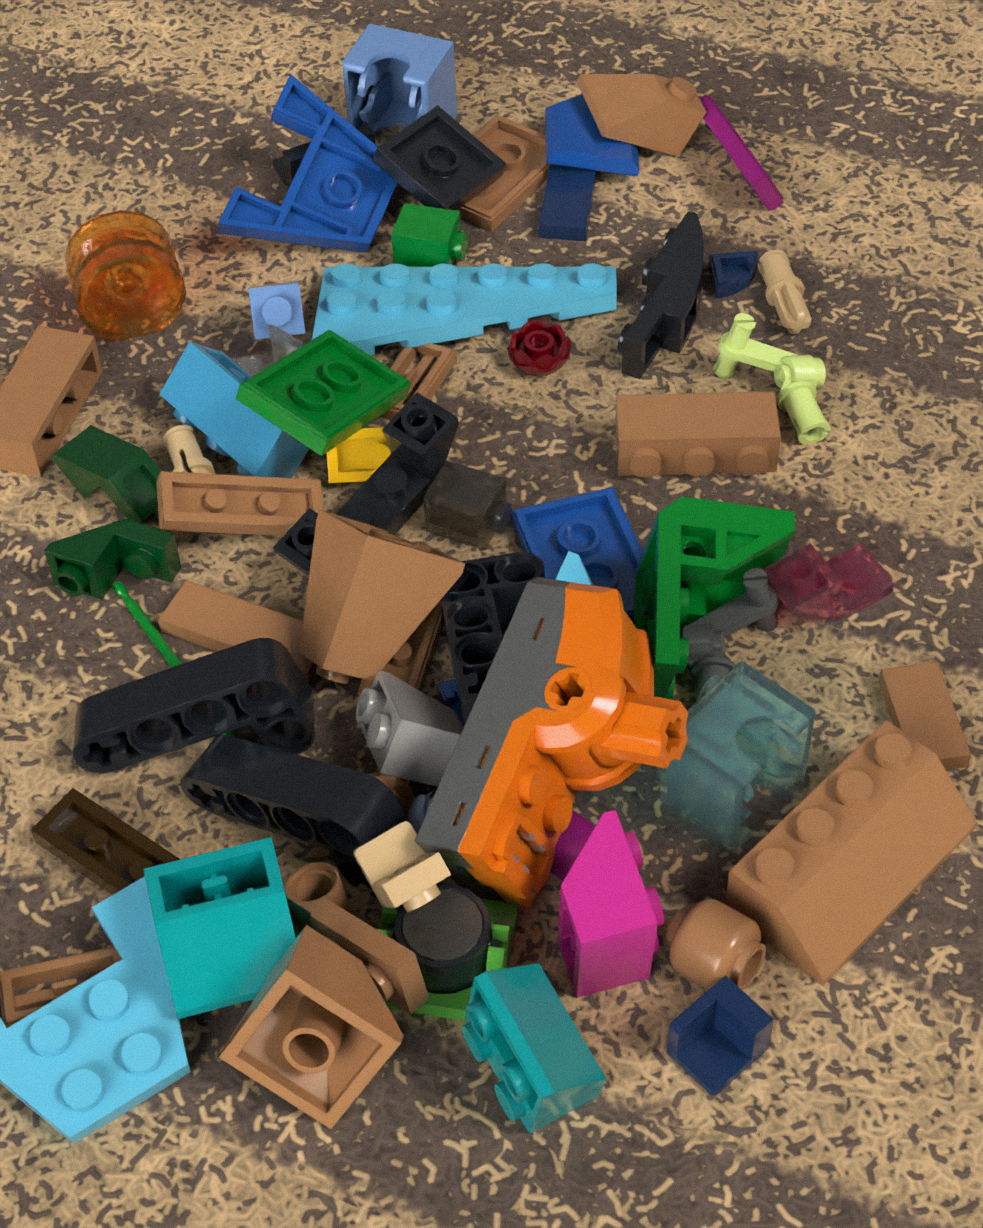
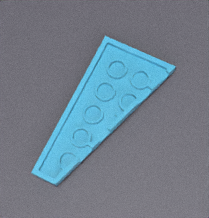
[312,263,617,355]

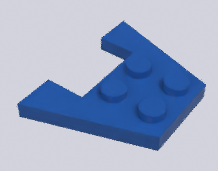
[216,74,398,252]

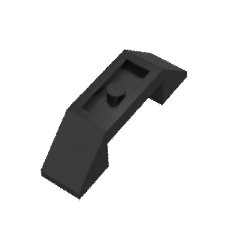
[273,392,459,576]

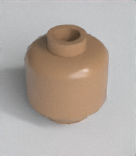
[666,898,766,991]

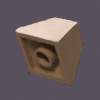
[577,74,706,155]
[219,925,404,1129]

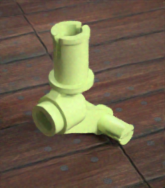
[713,313,831,445]

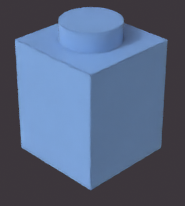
[248,281,306,340]

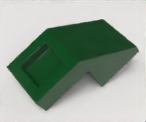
[50,425,162,523]
[44,519,182,599]

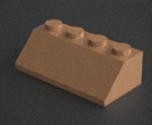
[725,720,977,986]

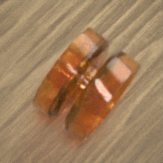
[64,210,186,340]

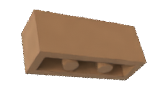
[0,326,103,478]
[615,391,781,477]

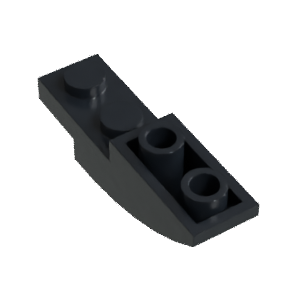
[617,211,704,379]

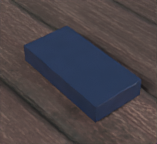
[539,164,596,241]

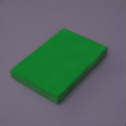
[236,330,412,456]

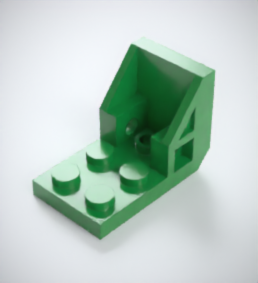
[633,496,795,700]

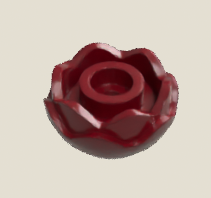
[507,320,571,377]

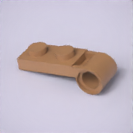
[284,862,429,1015]

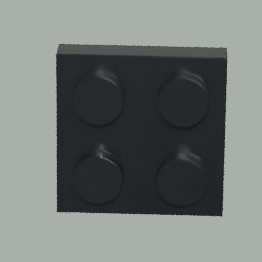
[372,105,507,211]

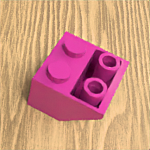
[557,810,664,998]

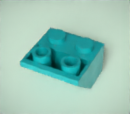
[143,837,296,1019]
[462,963,606,1134]

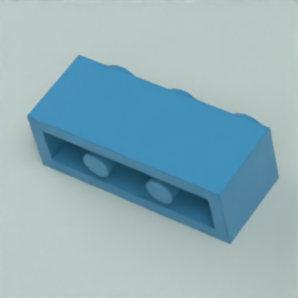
[159,341,309,478]

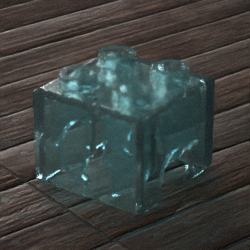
[656,662,815,854]

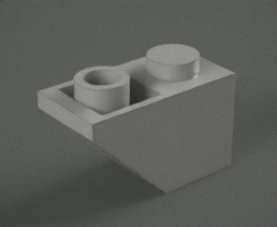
[356,670,464,787]

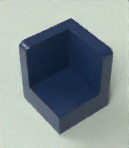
[667,975,774,1095]

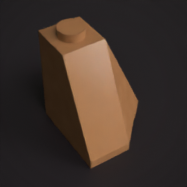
[299,510,465,684]

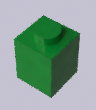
[391,203,468,267]

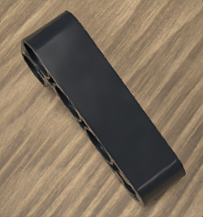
[440,552,546,726]
[73,638,315,773]
[180,734,408,897]

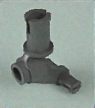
[680,568,779,727]

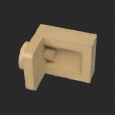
[353,821,451,913]

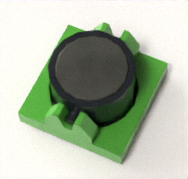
[378,884,519,1021]

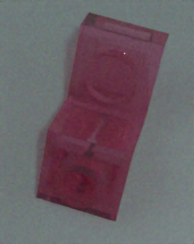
[763,542,893,619]

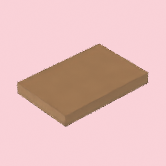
[457,114,556,232]

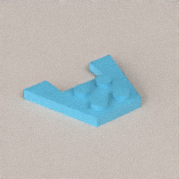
[0,876,191,1144]

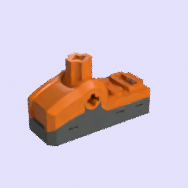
[415,577,689,910]

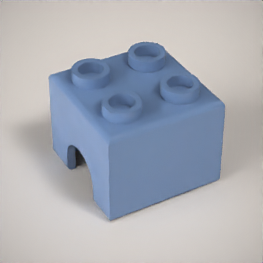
[342,24,457,135]

